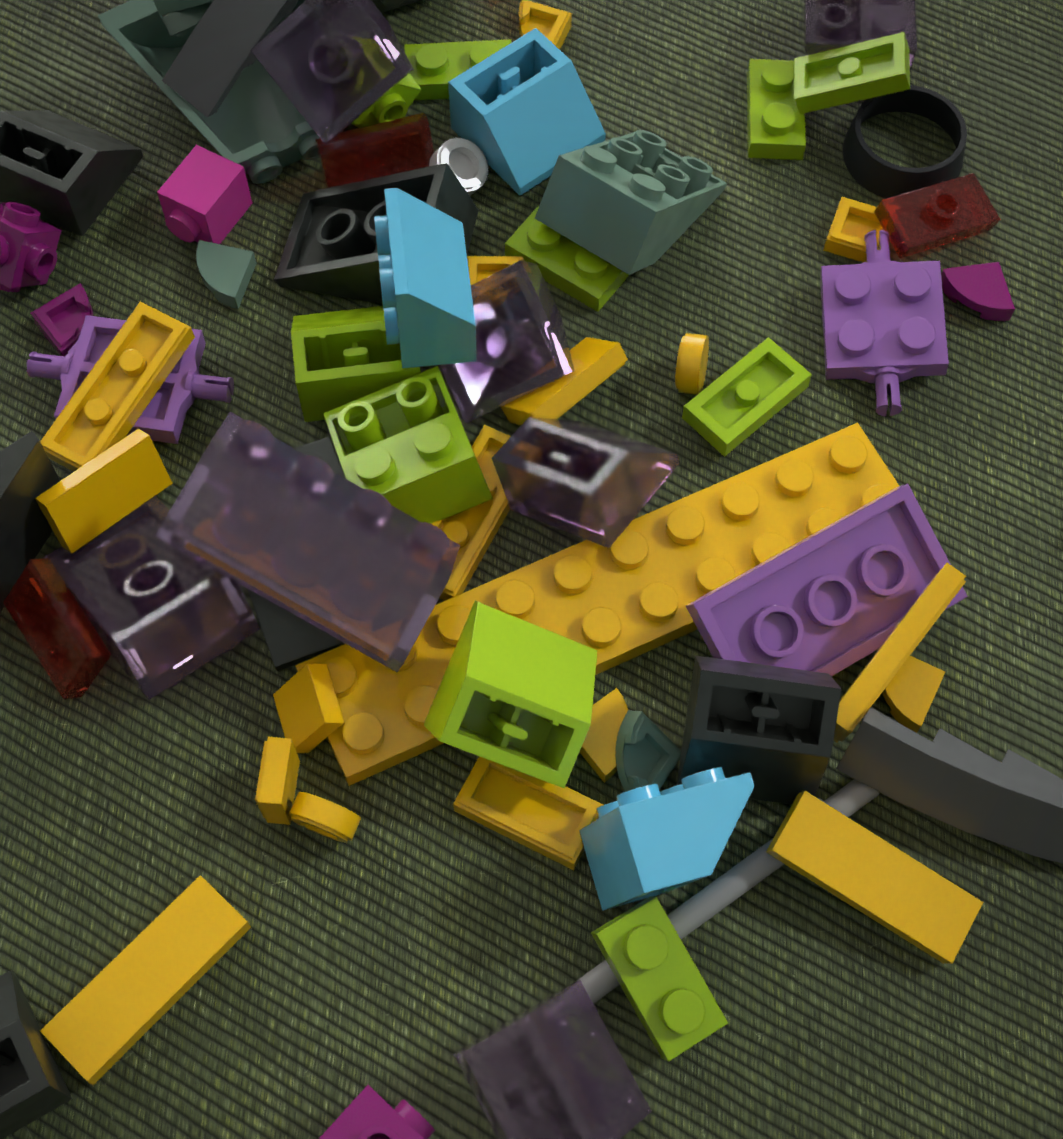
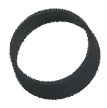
[843,85,967,202]

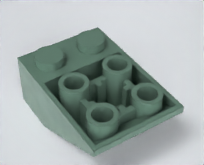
[535,130,727,275]

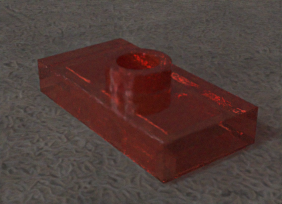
[315,112,434,188]
[874,173,1000,259]
[3,558,111,700]

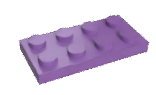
[686,484,968,676]

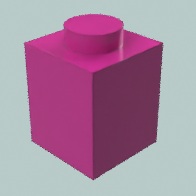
[157,145,252,244]

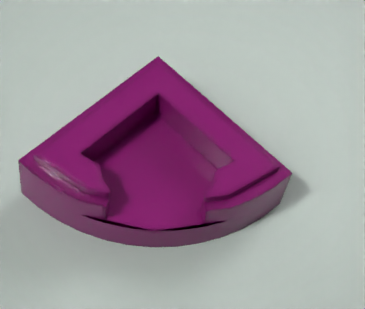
[941,262,1015,321]
[30,283,94,357]

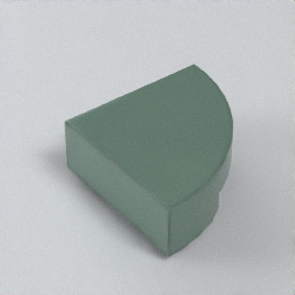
[196,240,257,309]
[615,710,681,792]

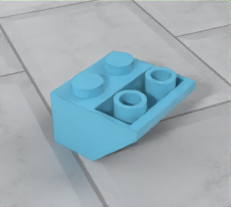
[448,28,606,196]
[374,188,477,368]
[579,767,754,911]

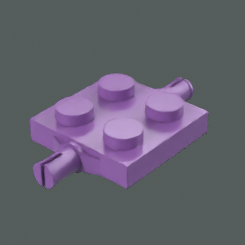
[820,230,949,416]
[27,315,234,444]

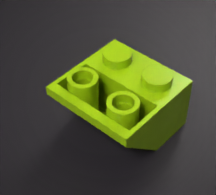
[291,306,421,422]
[323,366,493,546]
[424,600,597,788]

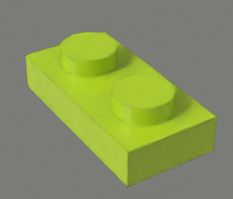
[794,32,910,114]
[404,39,512,100]
[747,59,806,160]
[505,206,629,312]
[682,337,812,457]
[591,896,728,1062]

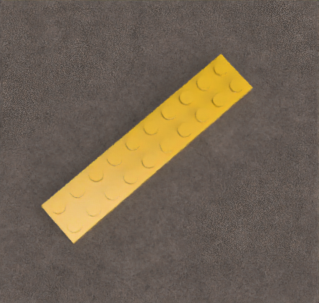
[295,423,899,786]

